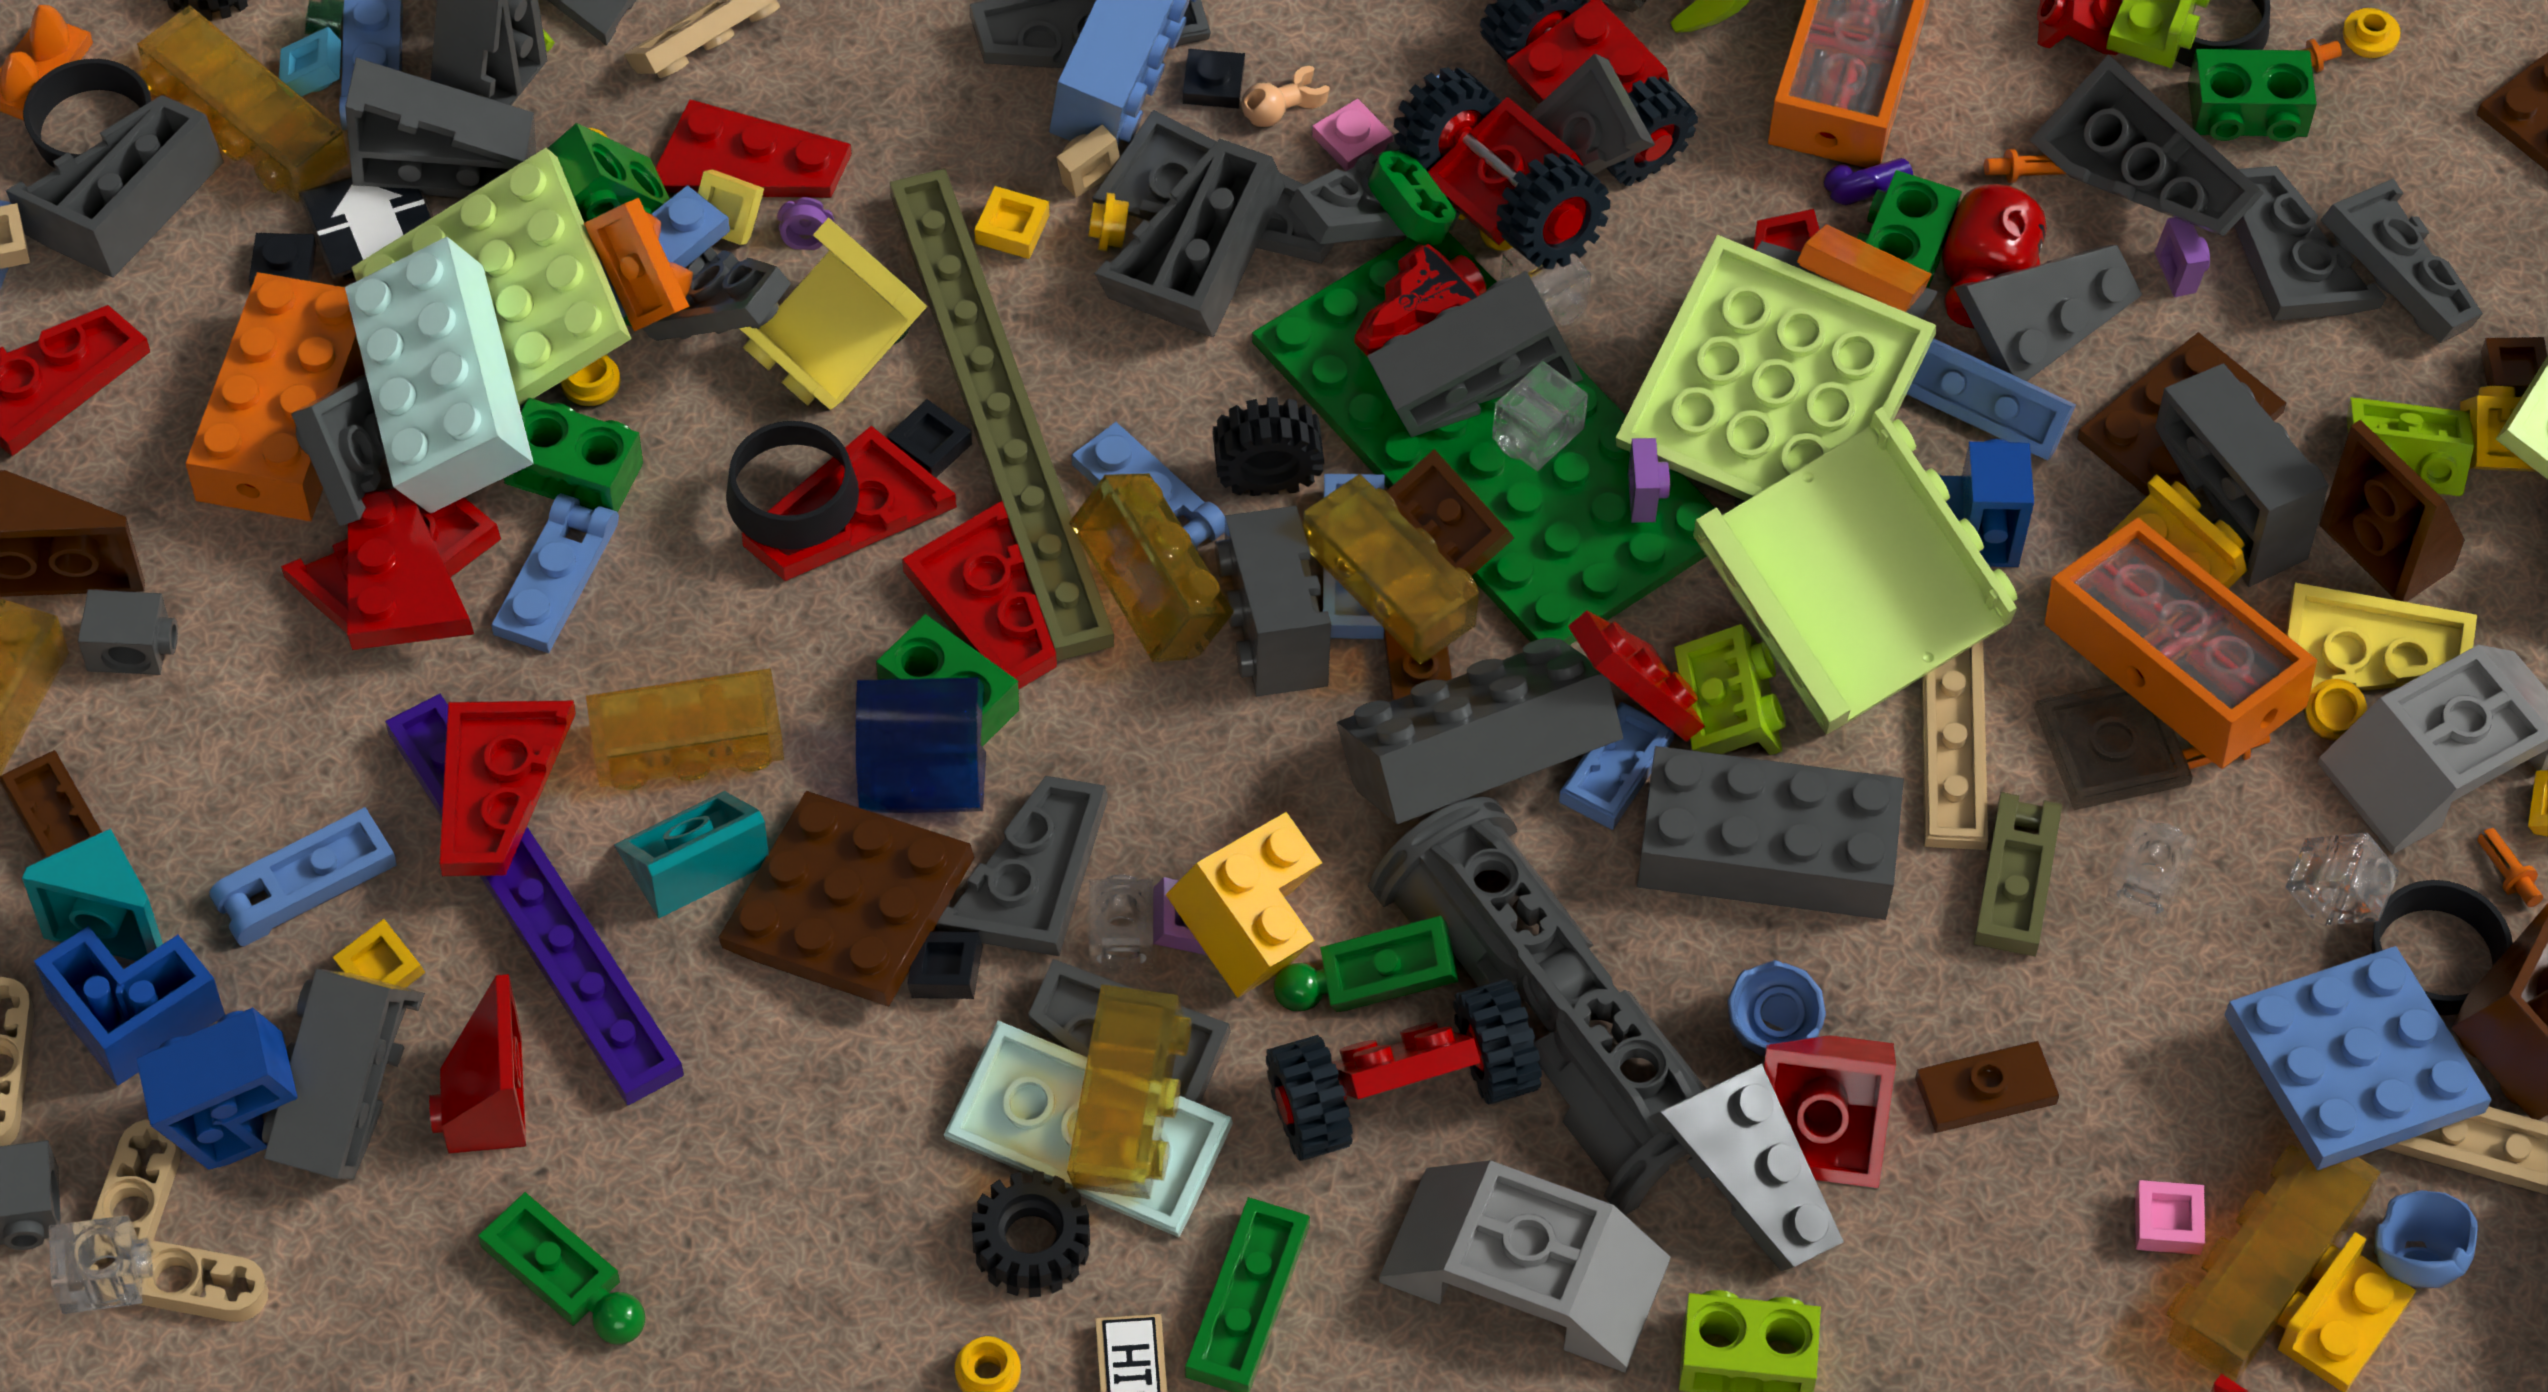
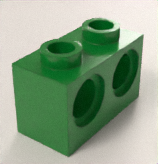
[2188,49,2317,142]
[547,123,670,223]
[1857,170,1962,289]
[503,398,643,512]
[876,614,1019,758]

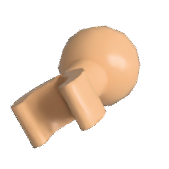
[1241,66,1330,127]

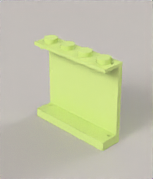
[1693,407,2017,735]

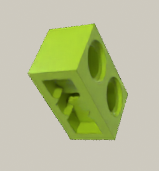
[1679,1290,1821,1392]

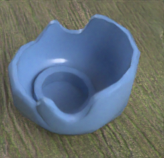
[1727,960,1826,1056]
[2374,1190,2478,1288]

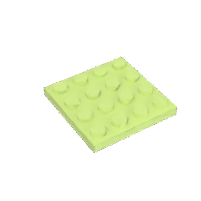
[351,148,631,407]
[1616,235,1936,501]

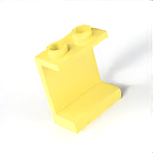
[739,217,928,410]

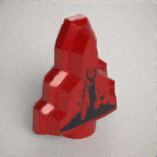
[1354,244,1486,356]

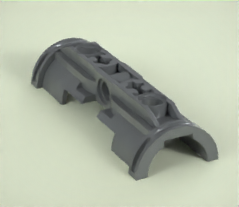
[1368,797,1707,1215]

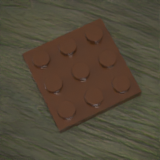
[718,791,975,1007]

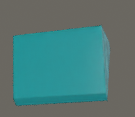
[614,791,769,919]
[22,828,163,961]

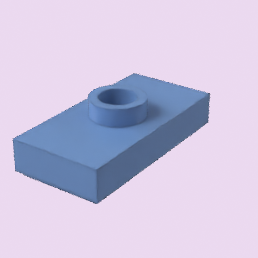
[1559,702,1674,830]

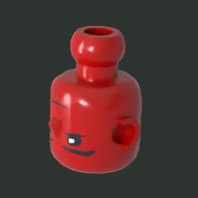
[1941,184,2047,329]

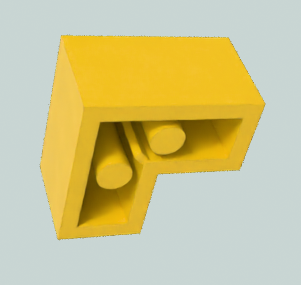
[1166,812,1322,998]

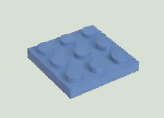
[2224,946,2492,1170]

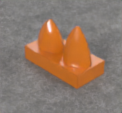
[0,5,93,121]
[584,198,693,332]

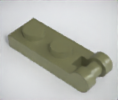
[1973,792,2062,957]

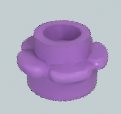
[777,197,835,250]

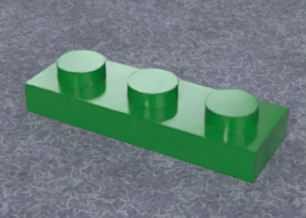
[1185,1197,1310,1392]

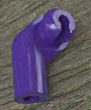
[1824,158,1913,205]

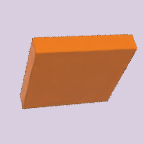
[1797,224,1932,312]

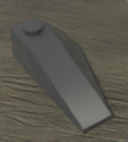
[2029,54,2264,236]

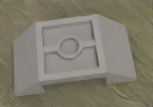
[2317,645,2548,855]
[1379,1160,1671,1373]

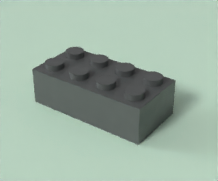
[1336,638,1624,824]
[1637,746,1904,920]

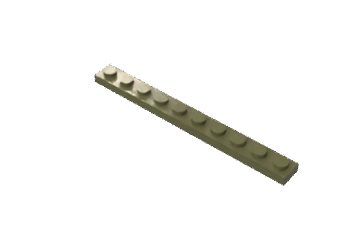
[889,169,1114,661]

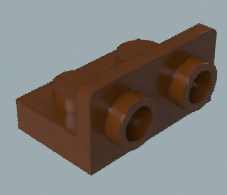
[1380,449,1514,596]

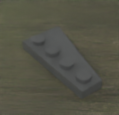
[1092,110,1335,264]

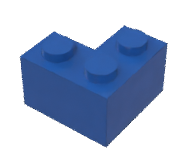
[1938,439,2034,567]
[34,926,225,1086]
[136,1007,298,1170]

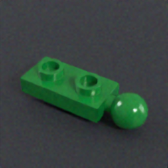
[1274,916,1458,1012]
[478,1192,646,1345]

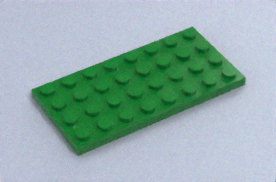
[1252,232,1715,645]

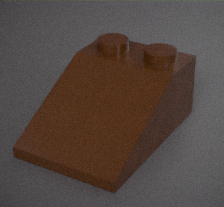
[2319,420,2465,602]
[0,470,145,597]
[2451,903,2548,1120]

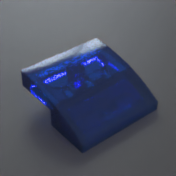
[855,677,986,813]

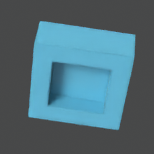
[278,27,341,102]

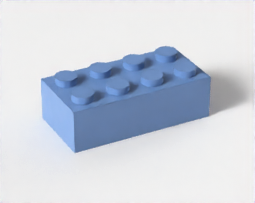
[1049,0,1197,145]

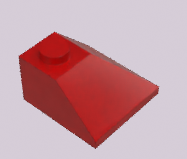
[429,974,526,1154]
[1764,1035,1896,1188]

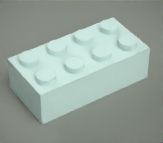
[345,237,534,513]

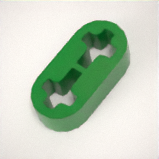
[1368,151,1456,246]

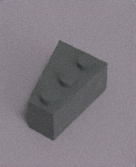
[431,0,548,105]
[345,57,536,198]
[6,95,224,278]
[1094,139,1285,338]
[1368,271,1583,437]
[2155,363,2329,587]
[1215,506,1331,697]
[262,969,425,1179]

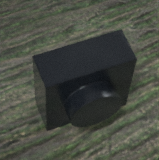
[1183,49,1245,109]
[249,233,317,287]
[887,399,972,478]
[907,931,983,999]

